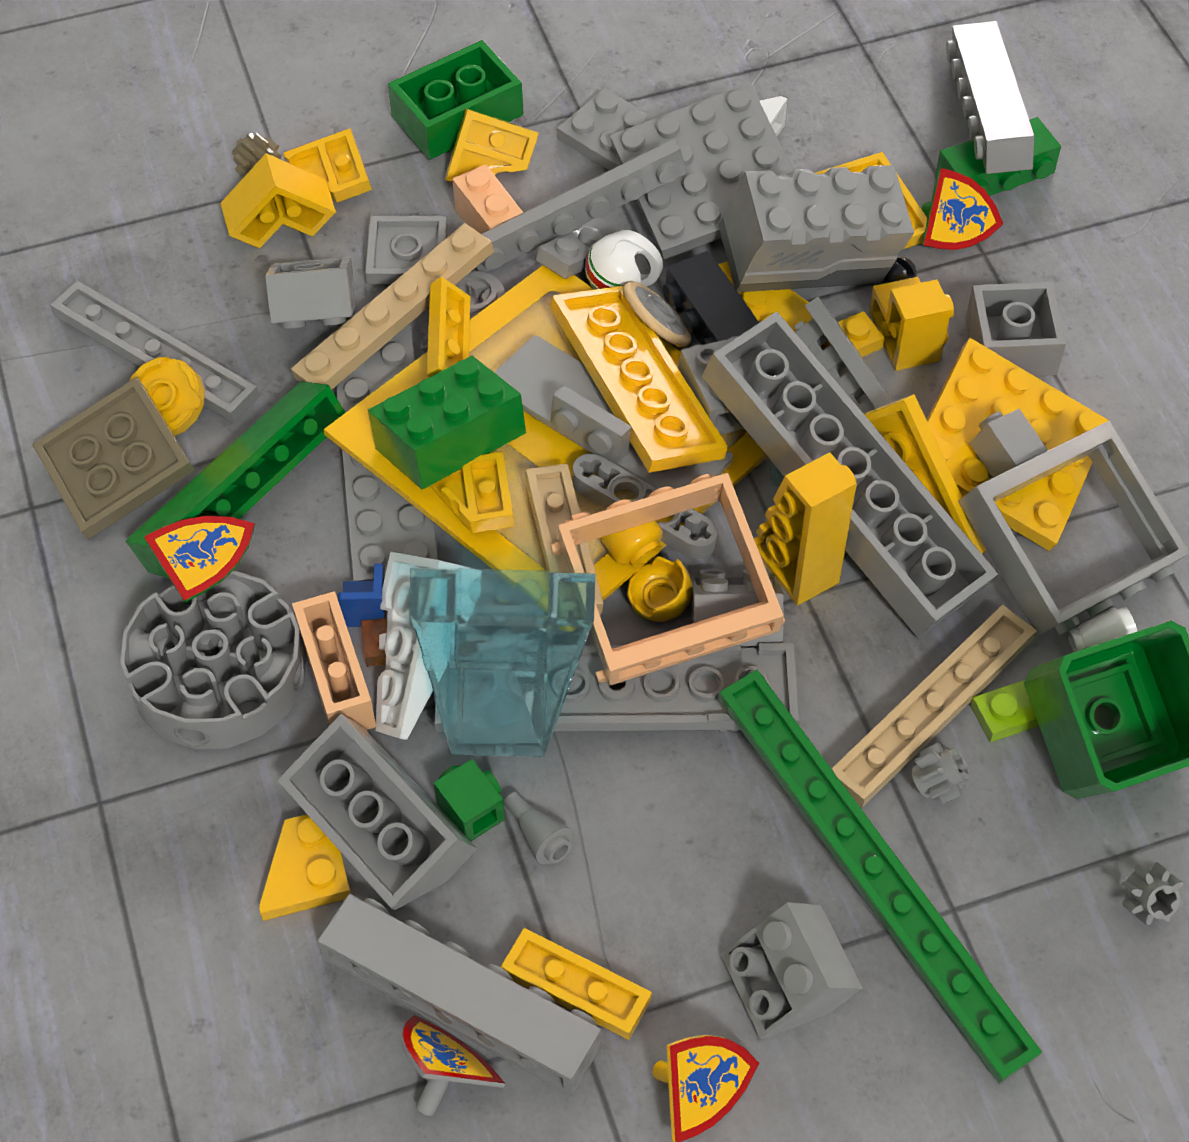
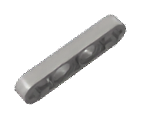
[572,454,718,559]

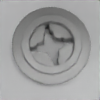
[455,271,505,319]

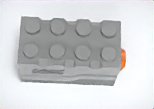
[719,165,914,292]

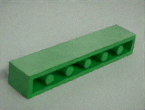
[125,381,346,578]

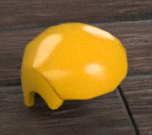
[627,556,692,622]

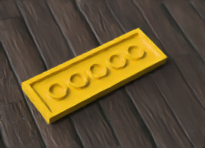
[550,285,728,473]

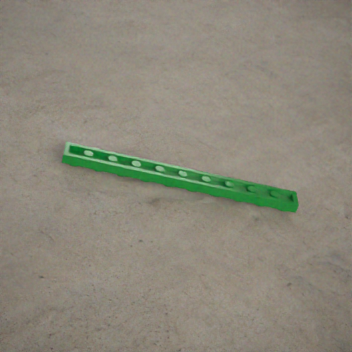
[719,669,1042,1084]

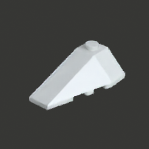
[375,552,482,740]

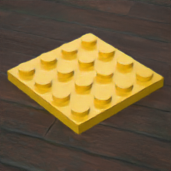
[927,338,1111,551]

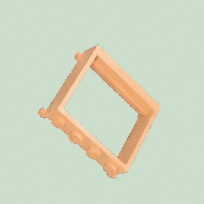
[550,473,785,685]

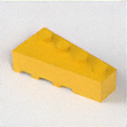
[754,452,857,606]

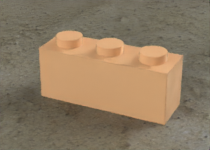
[292,591,376,730]

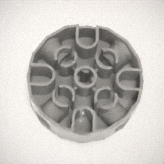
[120,570,306,749]

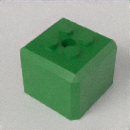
[1024,620,1189,799]

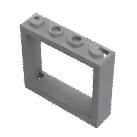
[958,421,1189,637]

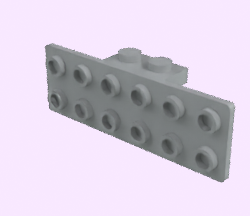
[494,335,733,489]

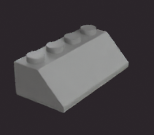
[277,714,478,910]

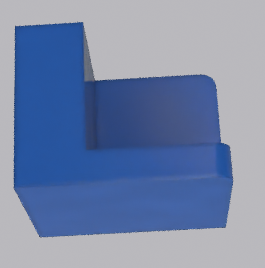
[338,563,387,627]

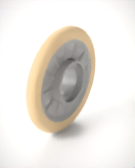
[623,281,691,347]

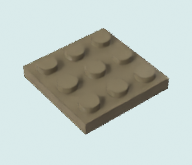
[32,377,195,540]

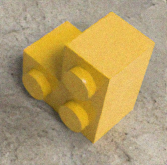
[220,153,336,248]
[869,277,954,371]

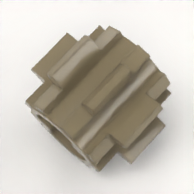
[232,133,282,177]

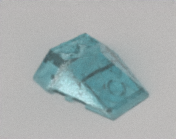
[409,568,596,757]

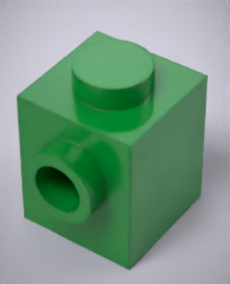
[434,759,505,841]

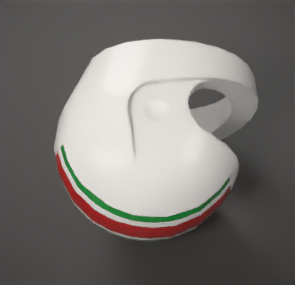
[585,230,663,290]

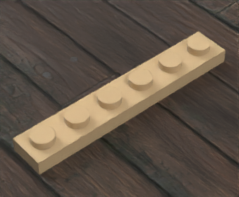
[291,223,494,390]
[831,605,1037,808]

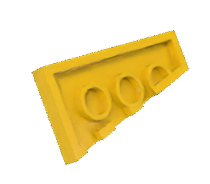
[864,394,987,554]

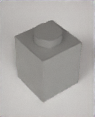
[970,408,1048,478]

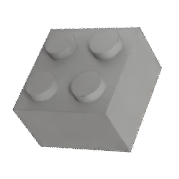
[265,257,356,329]
[966,282,1066,376]

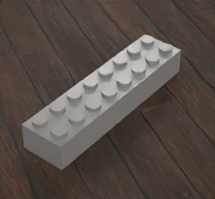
[701,312,998,639]

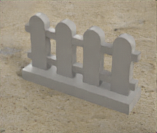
[794,296,893,414]

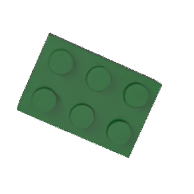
[388,40,524,160]
[368,355,526,490]

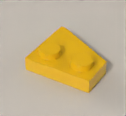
[445,109,539,182]
[283,128,372,203]
[430,452,515,533]
[259,814,351,921]

